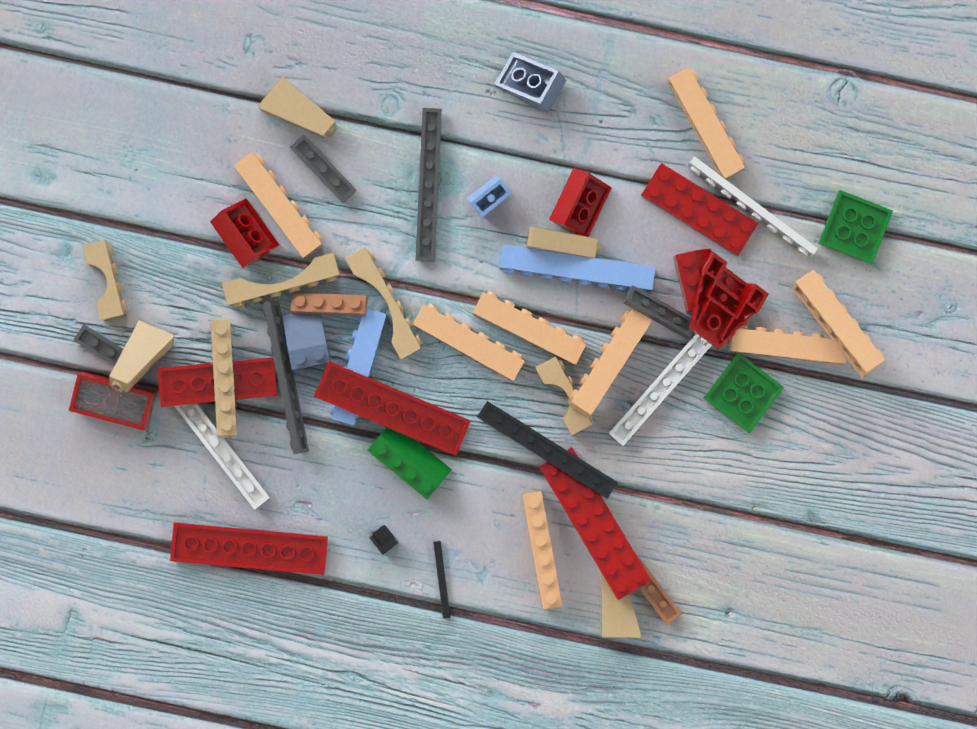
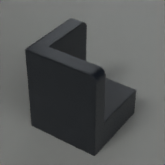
[369,525,398,555]

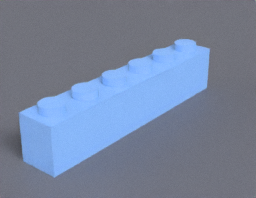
[330,309,387,426]

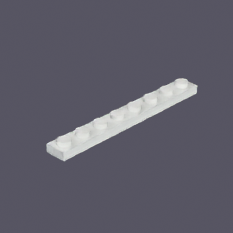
[688,156,818,256]
[608,334,712,446]
[175,404,270,510]

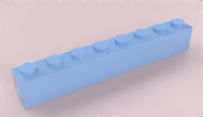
[500,244,656,293]

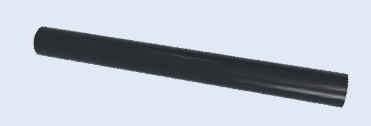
[433,541,450,619]

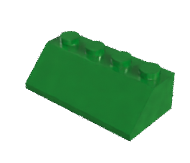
[367,428,452,499]

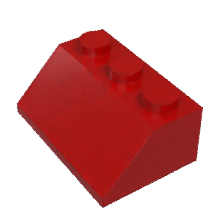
[549,168,612,237]
[210,198,279,268]
[673,248,712,313]

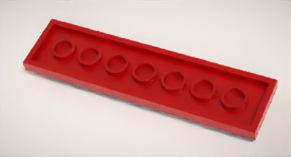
[313,361,471,456]
[539,448,651,600]
[170,522,328,575]

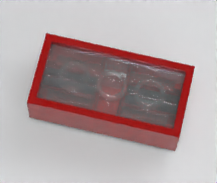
[69,371,157,431]

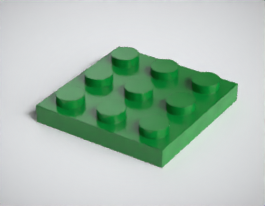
[818,190,893,264]
[703,352,784,433]

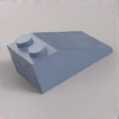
[494,52,567,113]
[282,313,331,371]

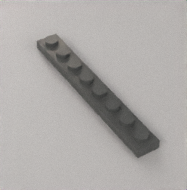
[415,108,442,262]
[263,301,309,454]

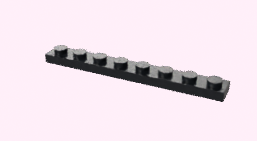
[477,401,618,499]

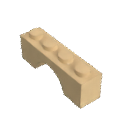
[82,240,128,321]
[535,356,593,436]

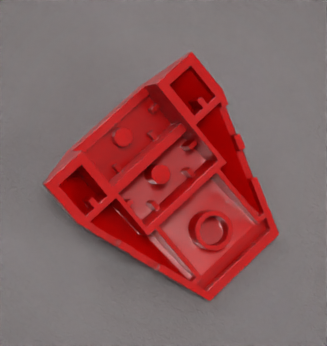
[689,252,769,349]

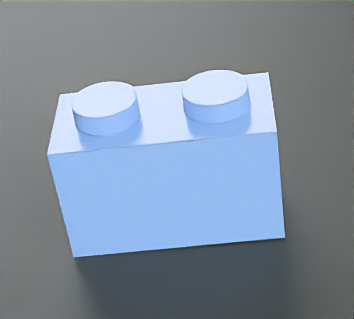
[467,174,512,217]

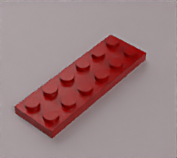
[641,163,759,256]
[157,357,277,407]

